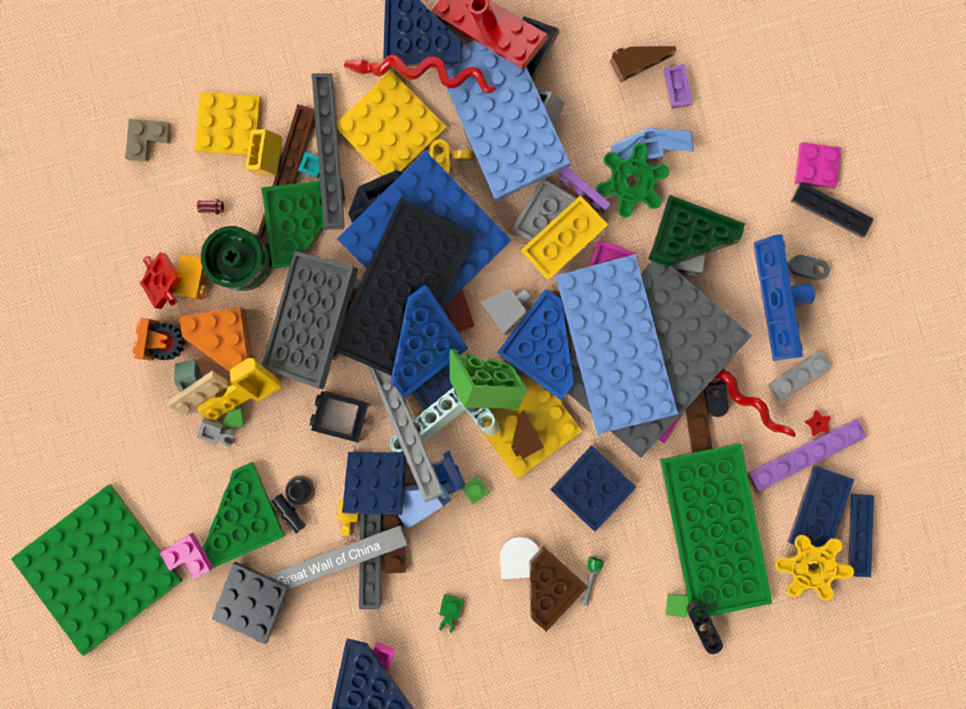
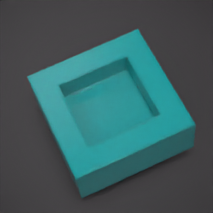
[298,152,319,179]

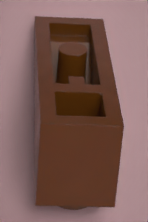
[610,46,677,83]

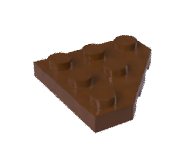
[529,546,588,632]

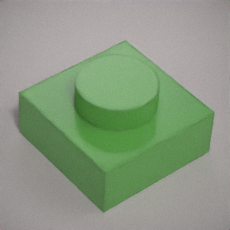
[462,476,490,504]

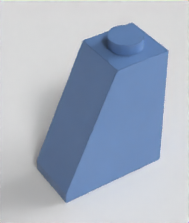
[398,483,451,529]

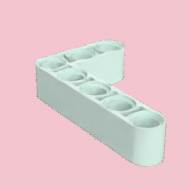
[390,387,500,452]

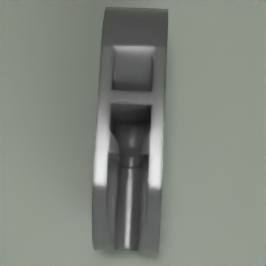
[788,255,830,280]

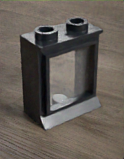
[309,391,371,443]

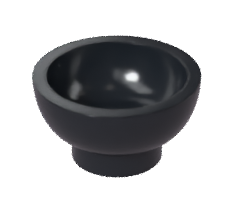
[285,476,315,505]

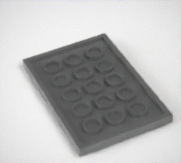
[262,251,358,389]

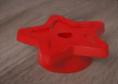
[805,410,831,436]

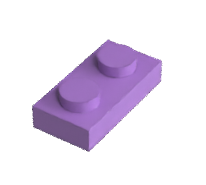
[664,64,692,109]

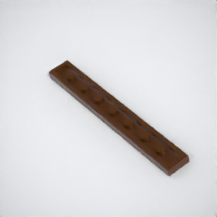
[257,104,315,247]

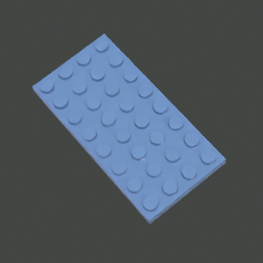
[445,41,571,201]
[556,254,678,434]

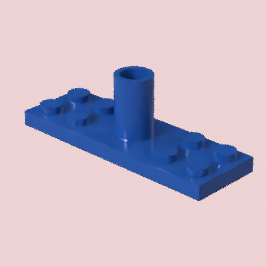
[753,234,815,361]

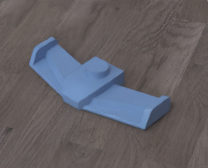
[611,127,694,161]

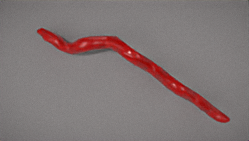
[344,55,496,94]
[715,369,796,437]

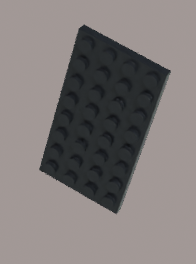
[335,198,476,376]

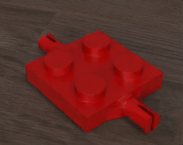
[140,252,182,310]

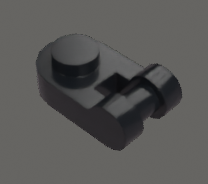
[704,380,729,417]

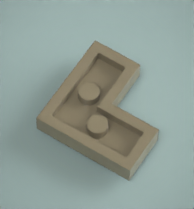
[125,119,171,162]

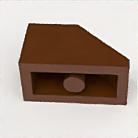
[511,411,544,459]

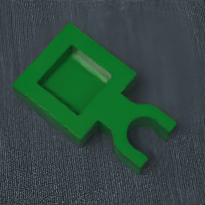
[439,594,464,633]

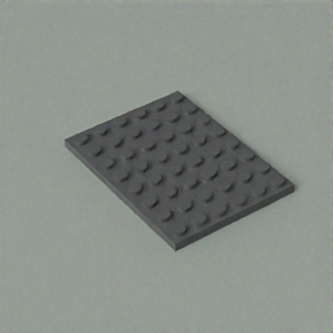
[568,261,752,458]

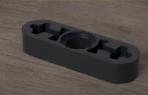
[687,600,723,654]

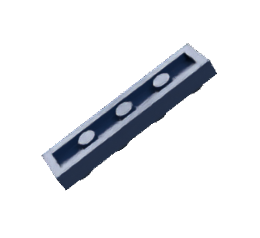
[848,494,874,577]

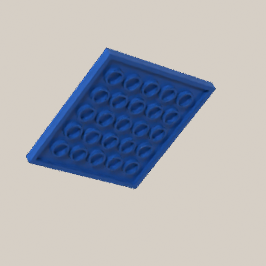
[337,150,512,308]

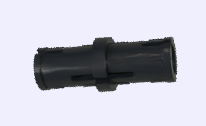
[271,493,306,533]

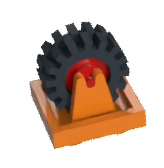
[133,317,186,361]

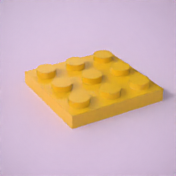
[195,91,261,156]

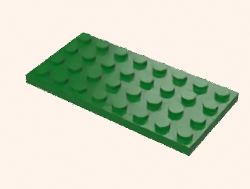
[659,443,773,618]

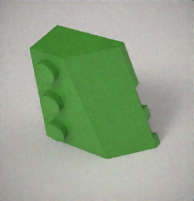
[449,349,527,409]

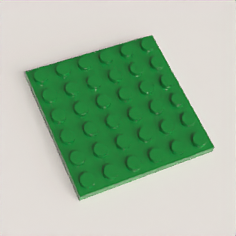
[11,484,183,656]

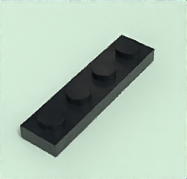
[791,182,874,238]

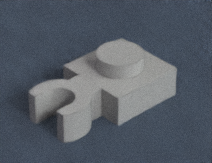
[197,418,236,447]

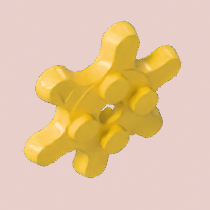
[775,535,854,601]

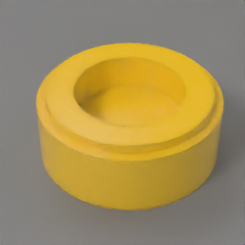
[453,150,473,160]

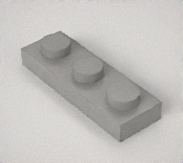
[769,351,832,401]

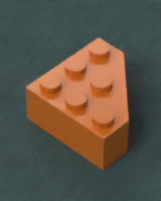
[179,307,252,371]

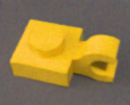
[337,499,359,536]

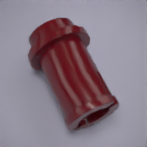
[197,199,224,215]

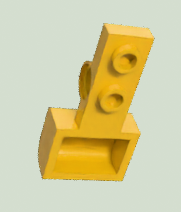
[197,358,282,421]

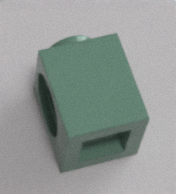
[174,359,202,392]

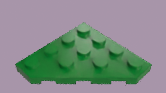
[261,179,345,269]
[203,462,285,568]

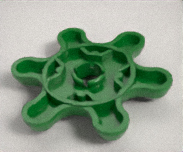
[596,143,669,218]

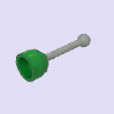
[581,556,605,606]

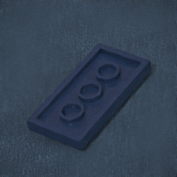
[787,465,854,547]

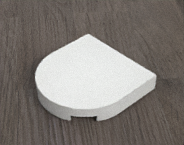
[500,536,539,579]

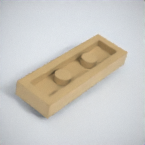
[168,371,227,415]

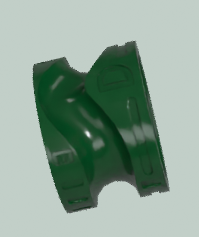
[201,226,272,291]

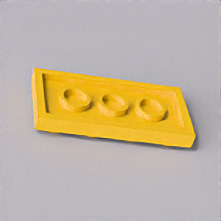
[520,195,608,281]

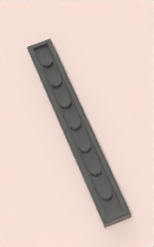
[311,73,345,230]

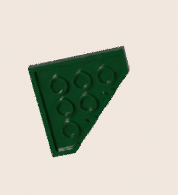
[648,195,745,267]

